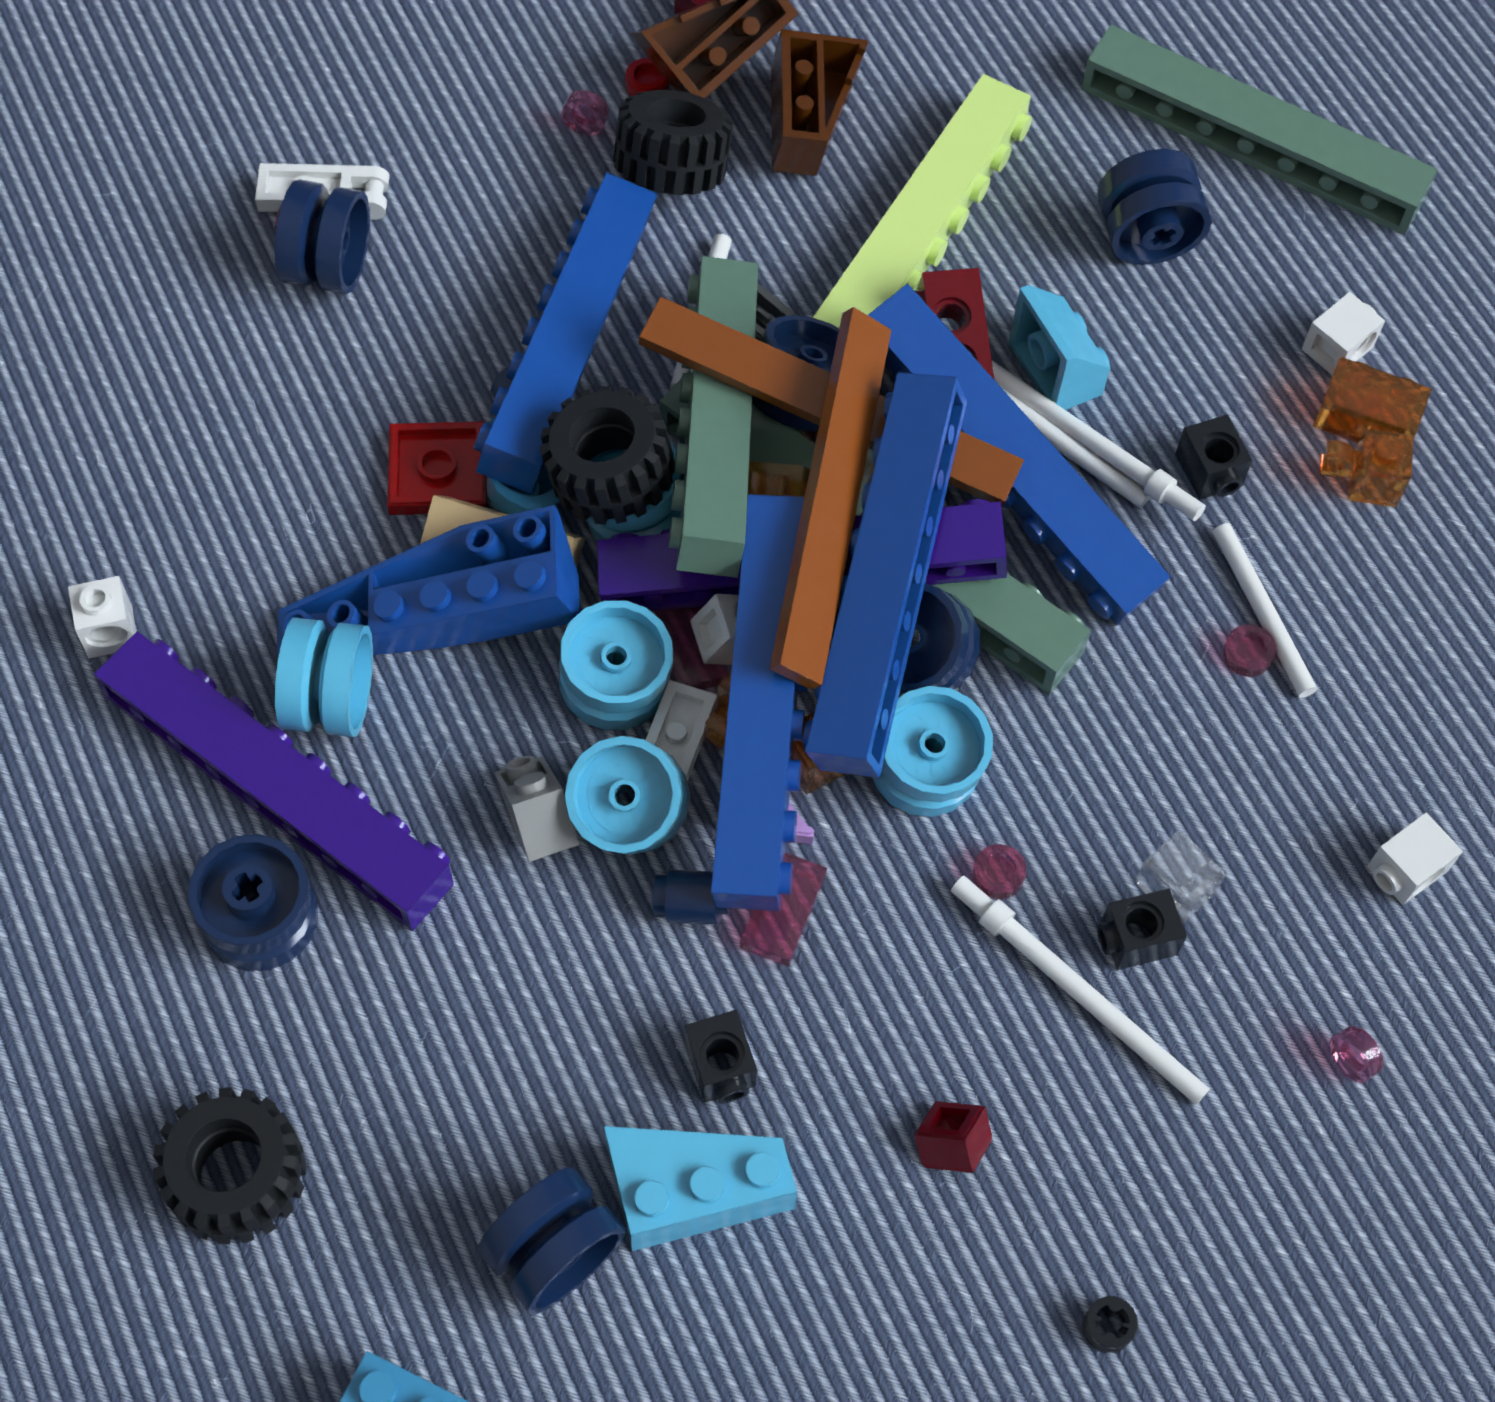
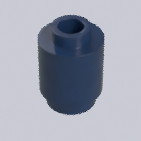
[652,870,732,925]

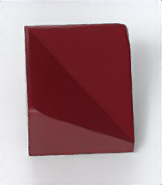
[914,1101,992,1173]

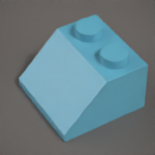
[1008,285,1110,410]

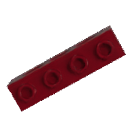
[914,268,994,379]

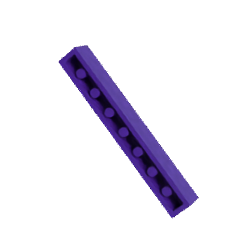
[597,499,1007,611]
[94,631,454,932]

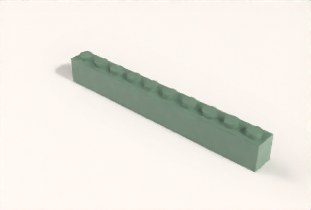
[659,370,1091,695]

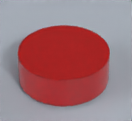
[625,58,670,96]

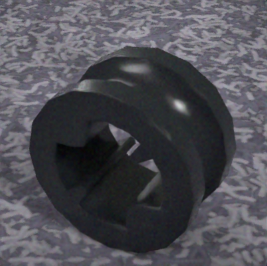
[1083,1296,1138,1353]

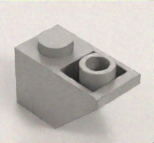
[494,756,579,862]

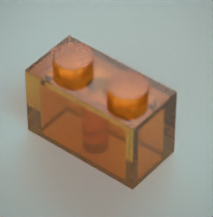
[1312,356,1432,459]

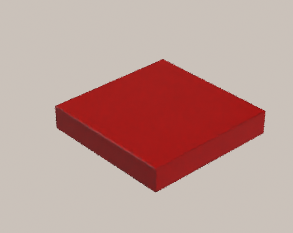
[387,421,487,515]

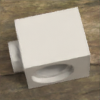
[1301,292,1385,378]
[68,576,136,659]
[690,594,739,665]
[1367,812,1463,905]

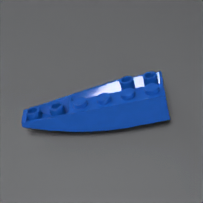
[277,505,580,656]

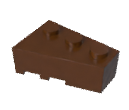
[630,0,798,98]
[771,29,869,176]

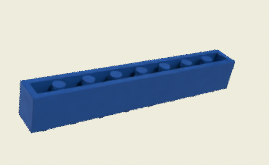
[473,172,657,494]
[868,283,1171,626]
[803,373,967,778]
[711,494,808,911]

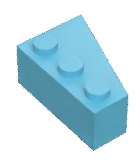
[604,1126,797,1251]

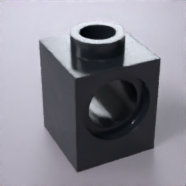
[1175,414,1252,500]
[1097,888,1187,970]
[684,1009,757,1104]

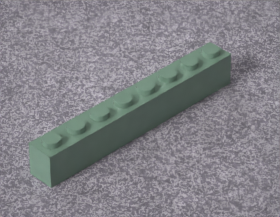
[1081,24,1438,235]
[668,256,758,578]

